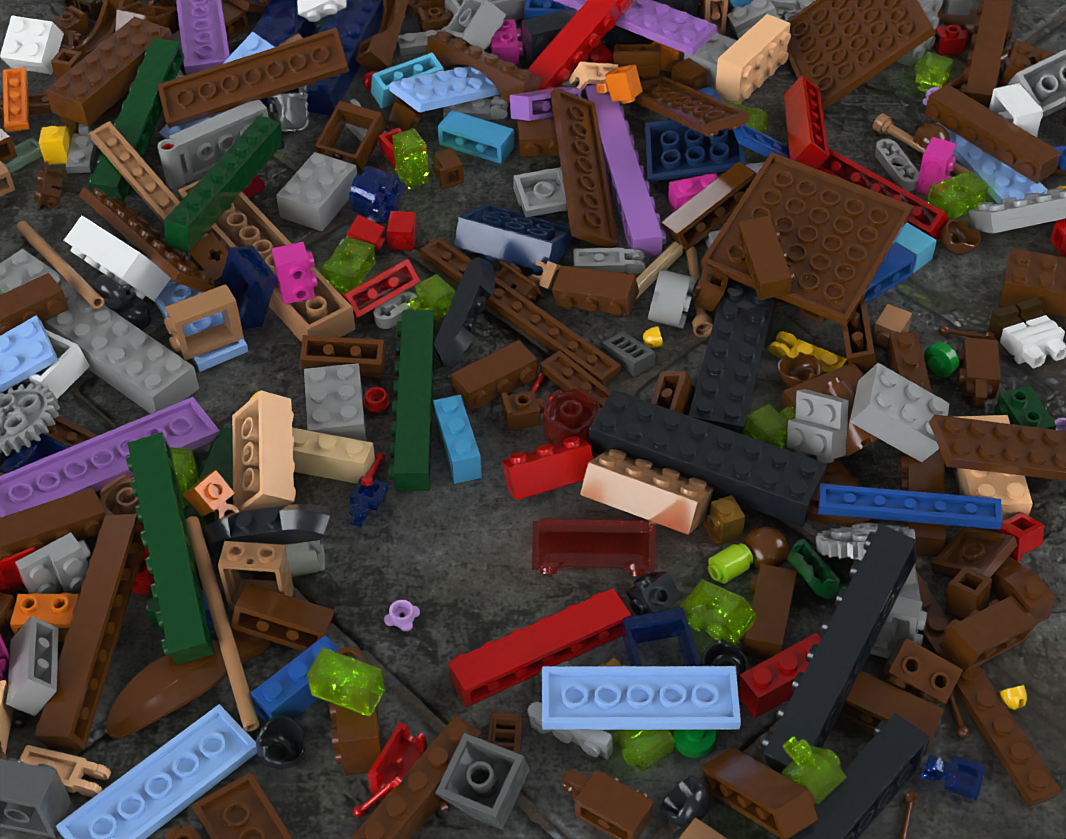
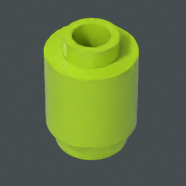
[708,543,753,584]

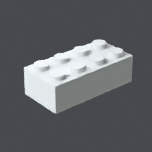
[64,215,171,302]

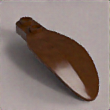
[106,630,273,739]

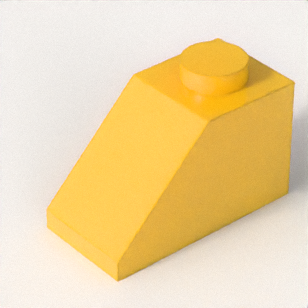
[39,126,75,164]

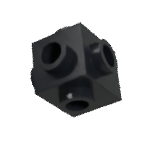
[626,572,682,619]

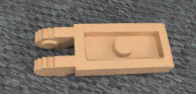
[19,745,111,798]

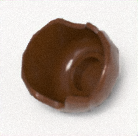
[913,123,950,150]
[940,219,982,255]
[778,352,822,388]
[743,526,789,569]

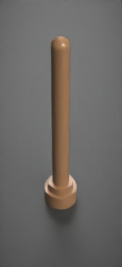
[872,113,971,179]
[686,246,713,337]

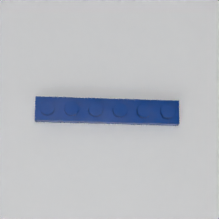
[818,484,1003,530]

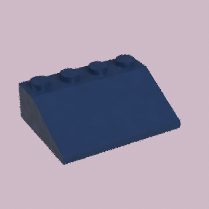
[645,119,746,182]
[454,203,574,274]

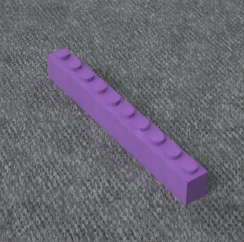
[584,85,666,257]

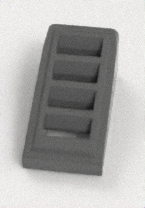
[602,331,656,377]

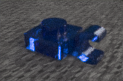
[349,476,388,527]
[921,755,986,801]

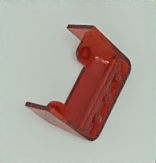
[532,518,656,576]

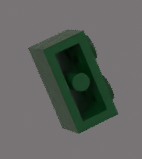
[994,386,1057,430]

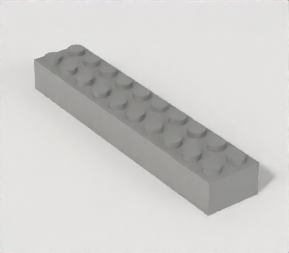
[0,249,199,414]

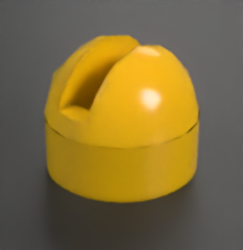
[643,326,663,349]
[999,685,1027,710]

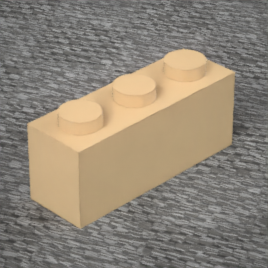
[292,428,375,485]

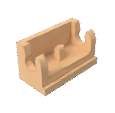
[569,62,619,91]

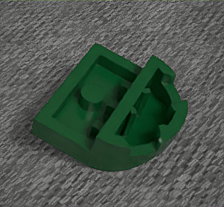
[787,539,851,598]

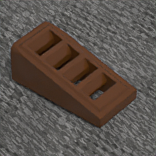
[488,713,523,755]

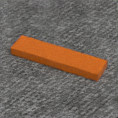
[3,67,30,132]

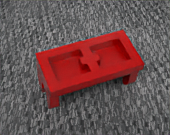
[367,722,427,799]

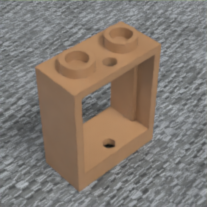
[164,284,244,361]
[218,541,294,610]

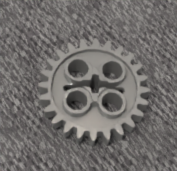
[0,383,60,456]
[816,522,916,560]

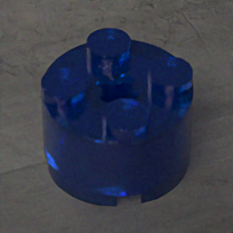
[349,166,406,222]

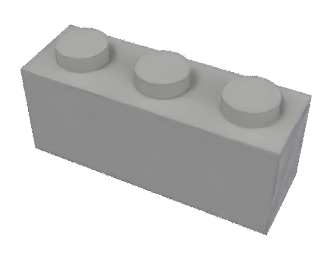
[6,616,59,716]

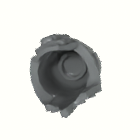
[267,85,309,132]

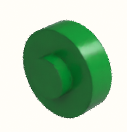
[924,342,959,378]
[673,729,716,758]

